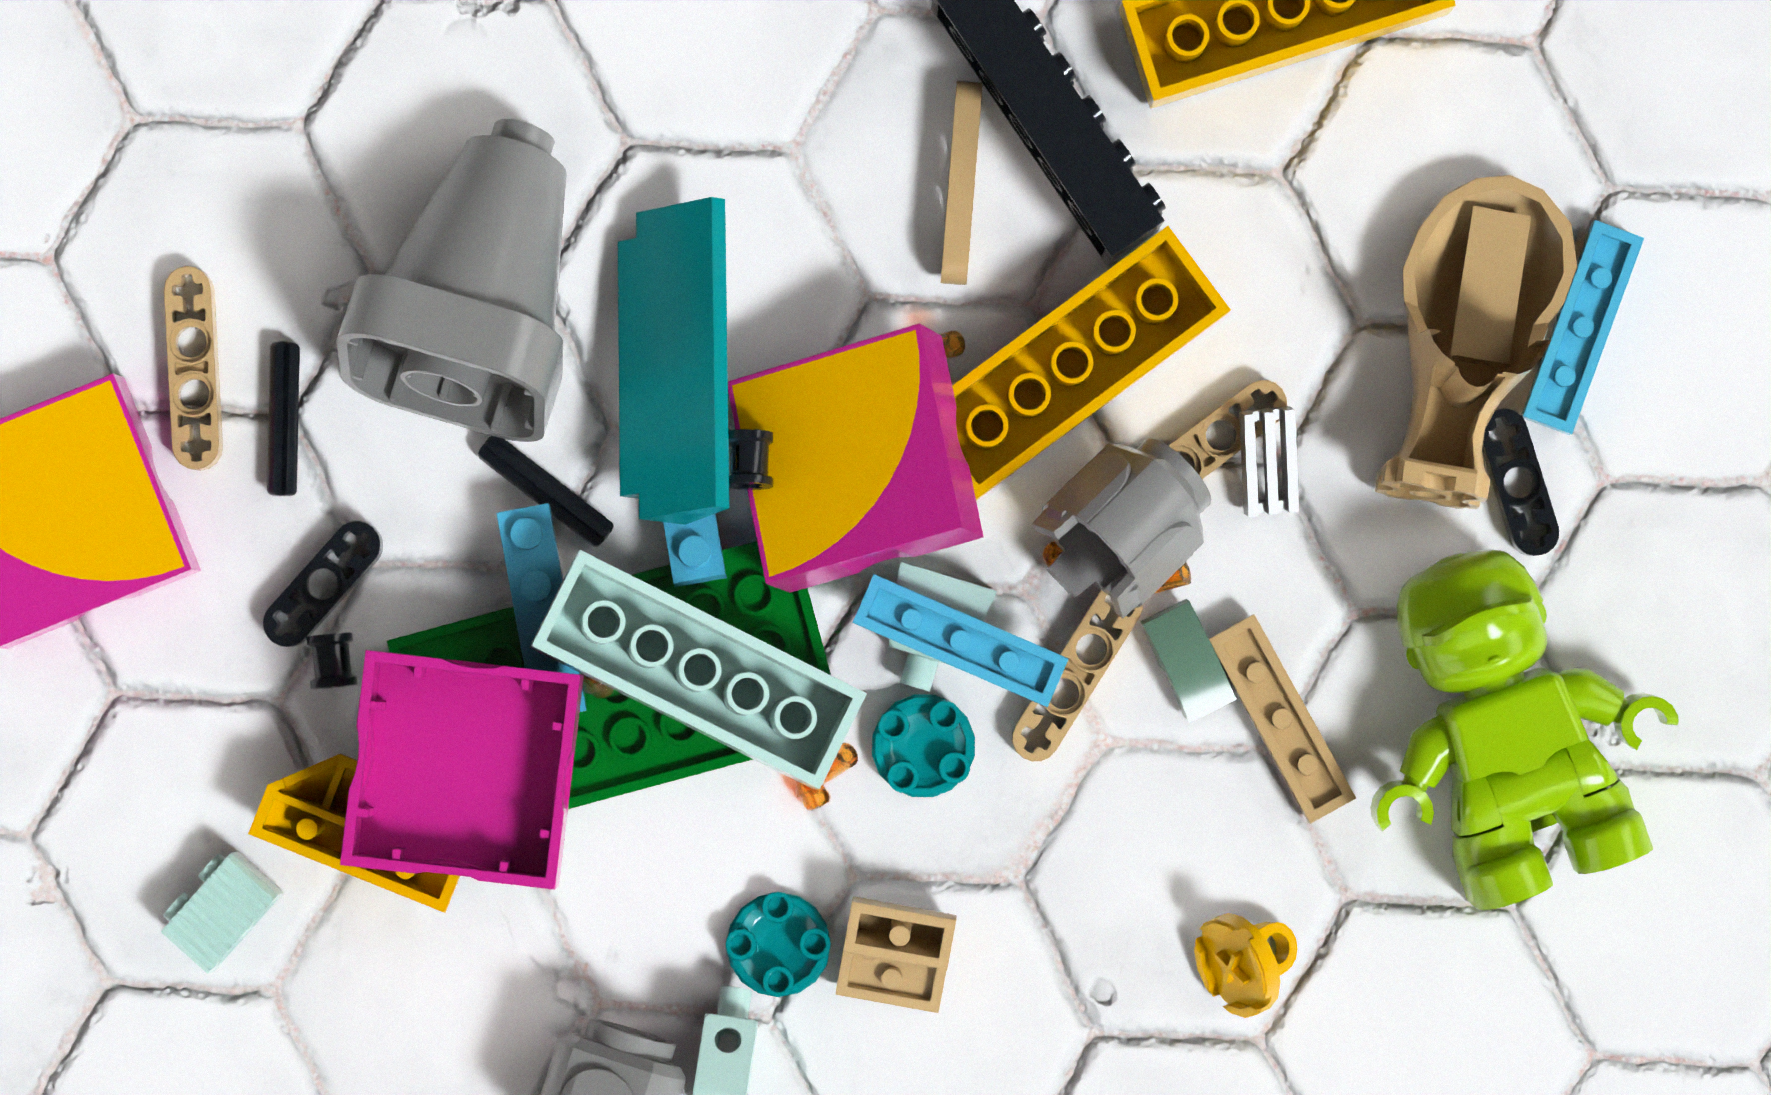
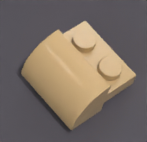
[835,896,957,1013]

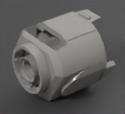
[1032,438,1211,618]
[541,1018,686,1095]

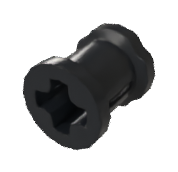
[729,429,773,490]
[306,632,358,689]

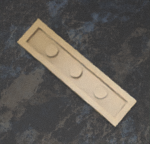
[1209,614,1356,824]

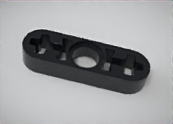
[1482,408,1559,556]
[263,521,383,647]

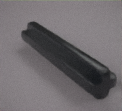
[267,341,300,496]
[478,435,614,547]

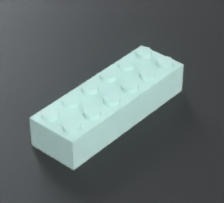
[529,550,867,789]

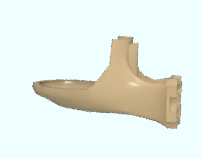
[1375,175,1577,509]

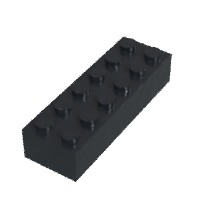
[931,0,1166,266]

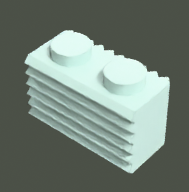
[161,851,284,974]

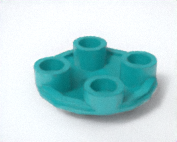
[872,694,975,797]
[725,892,831,997]

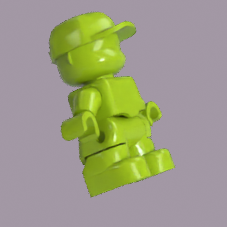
[1370,549,1679,910]

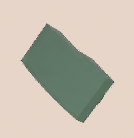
[1140,598,1236,723]

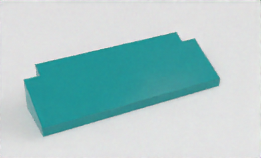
[618,197,730,525]

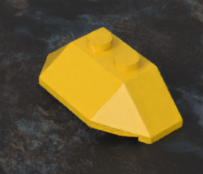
[248,753,460,913]

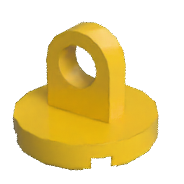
[1194,913,1298,1018]

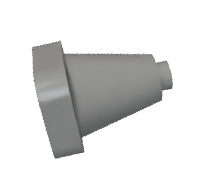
[336,119,567,442]

